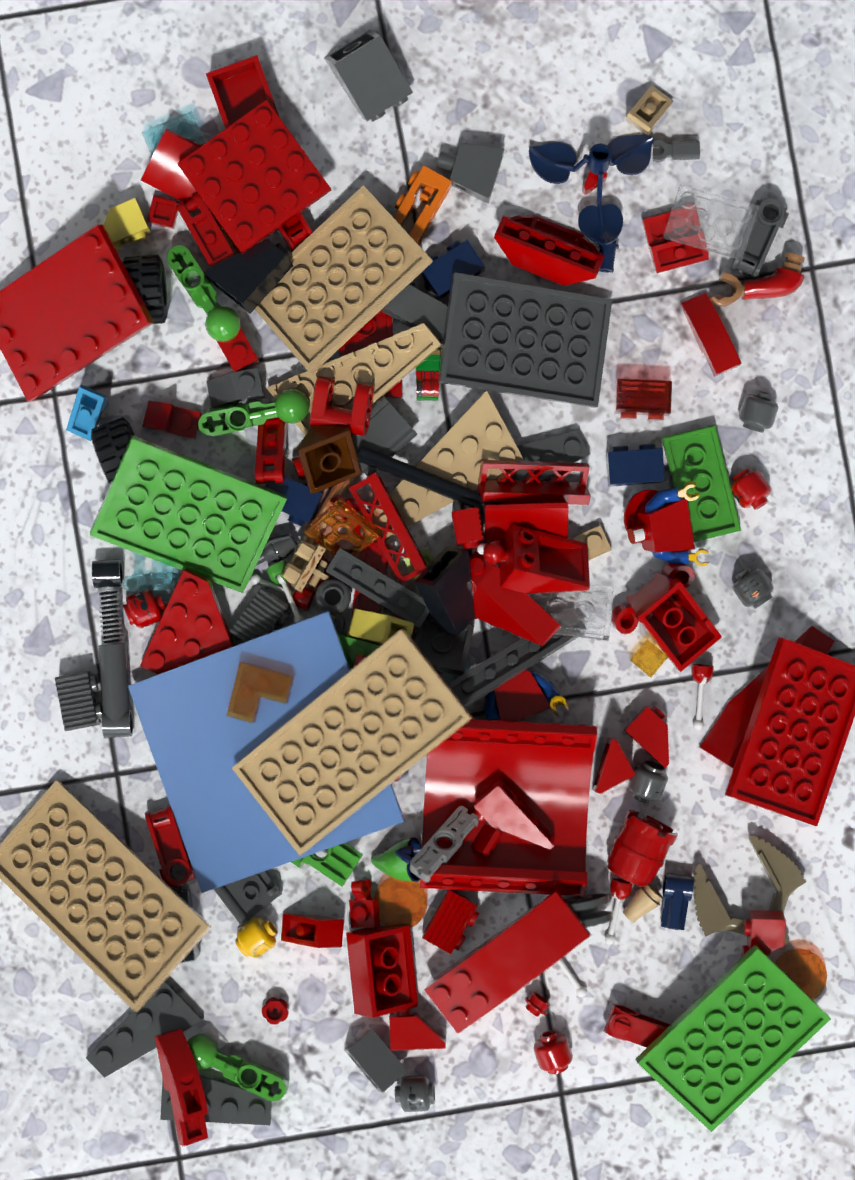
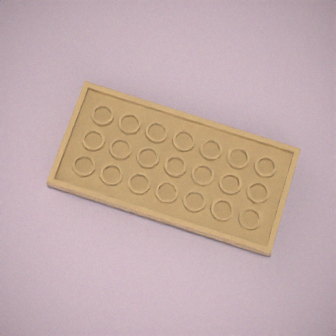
[232,629,473,856]
[0,780,211,1012]

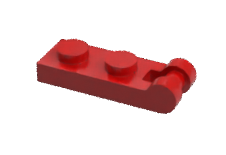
[175,193,235,267]
[255,417,287,484]

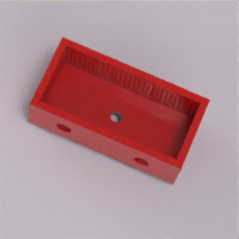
[206,55,279,129]

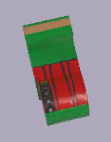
[416,349,440,401]

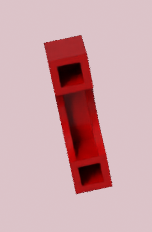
[742,910,786,957]

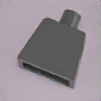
[437,143,504,203]

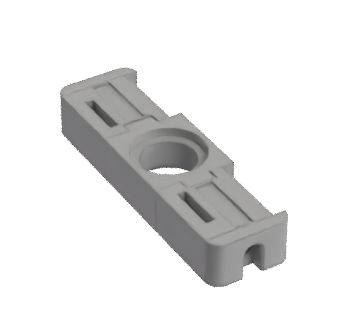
[410,806,479,882]

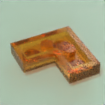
[226,662,295,723]

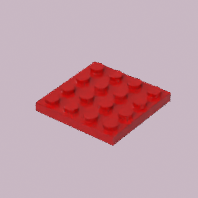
[177,99,331,254]

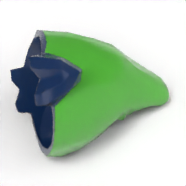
[371,837,422,882]

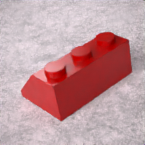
[484,503,568,542]
[346,925,418,1018]

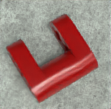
[310,376,374,436]

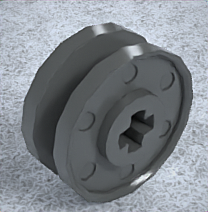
[564,893,613,927]

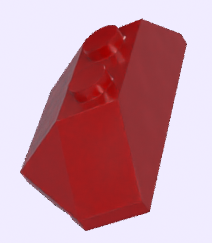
[494,215,605,286]

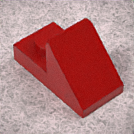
[142,400,202,439]

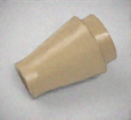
[622,883,663,923]

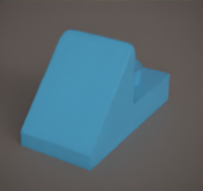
[66,384,109,441]

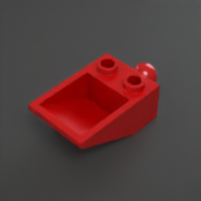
[483,524,590,593]

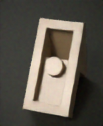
[626,86,673,136]

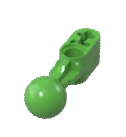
[167,245,241,342]
[198,389,310,437]
[187,1034,289,1102]

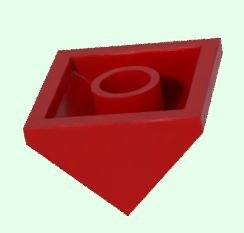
[592,737,635,794]

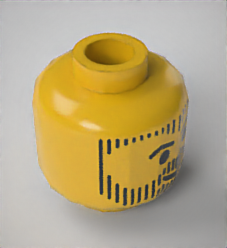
[235,917,277,958]

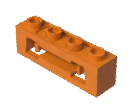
[393,165,452,245]

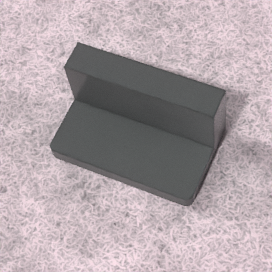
[344,1029,407,1093]

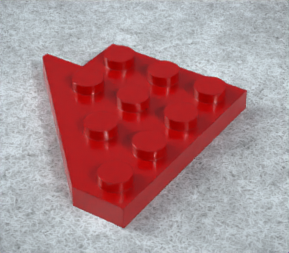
[140,568,235,675]

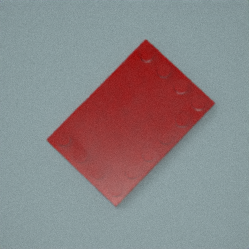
[0,224,154,402]
[724,637,855,826]

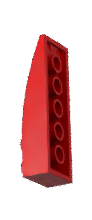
[424,890,591,1034]

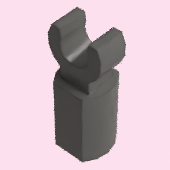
[652,140,700,162]

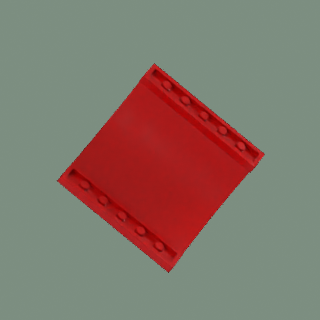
[420,718,597,897]

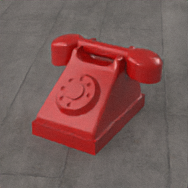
[611,563,722,672]

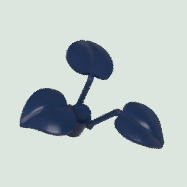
[529,135,653,245]

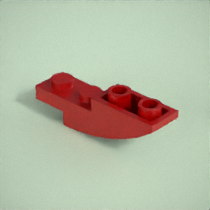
[155,1028,209,1146]

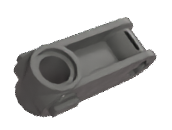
[730,197,789,279]

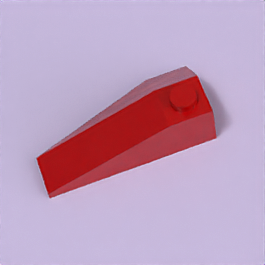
[469,550,561,647]

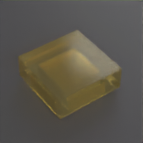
[629,639,668,678]

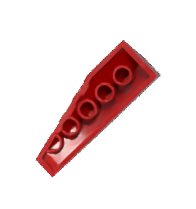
[699,626,835,769]

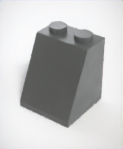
[324,30,413,122]

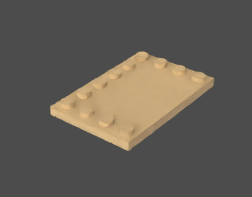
[255,185,433,374]

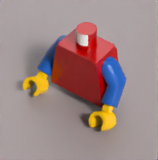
[627,481,709,566]
[484,669,569,722]

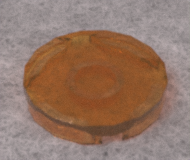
[374,877,427,928]
[775,948,827,1000]

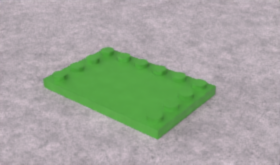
[90,435,287,593]
[635,945,831,1132]

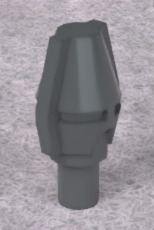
[256,533,298,566]

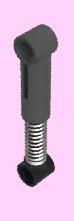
[92,559,133,738]

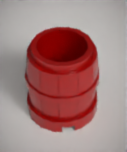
[607,810,678,887]

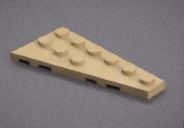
[266,323,443,435]
[372,390,525,538]

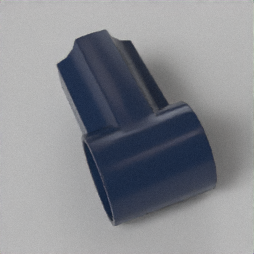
[660,873,694,930]

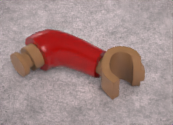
[710,253,805,307]

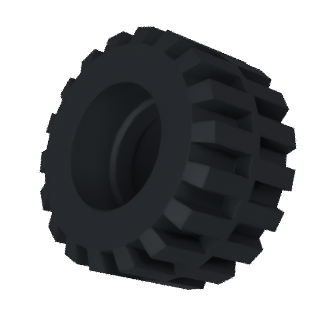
[123,254,168,324]
[91,417,135,485]

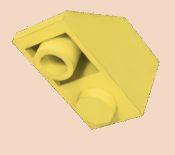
[103,198,151,252]
[347,609,414,645]

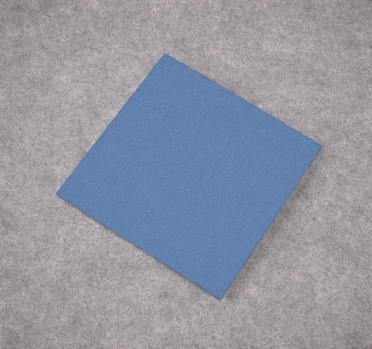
[128,611,405,893]

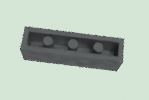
[380,281,448,344]

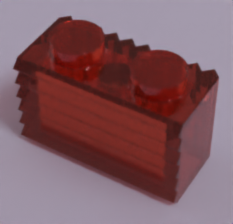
[614,379,672,421]

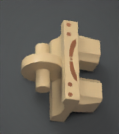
[281,540,330,592]

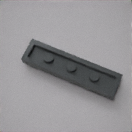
[326,548,429,628]

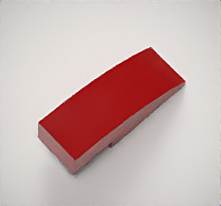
[681,292,742,377]

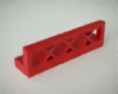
[477,460,591,505]
[349,472,428,584]

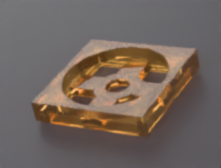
[304,499,381,556]

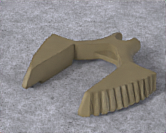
[693,836,807,955]

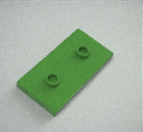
[661,425,741,542]

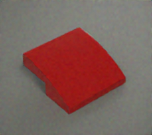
[141,128,201,203]
[641,204,709,273]

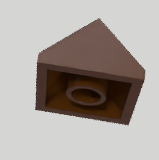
[297,425,362,495]

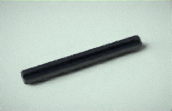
[357,446,485,510]

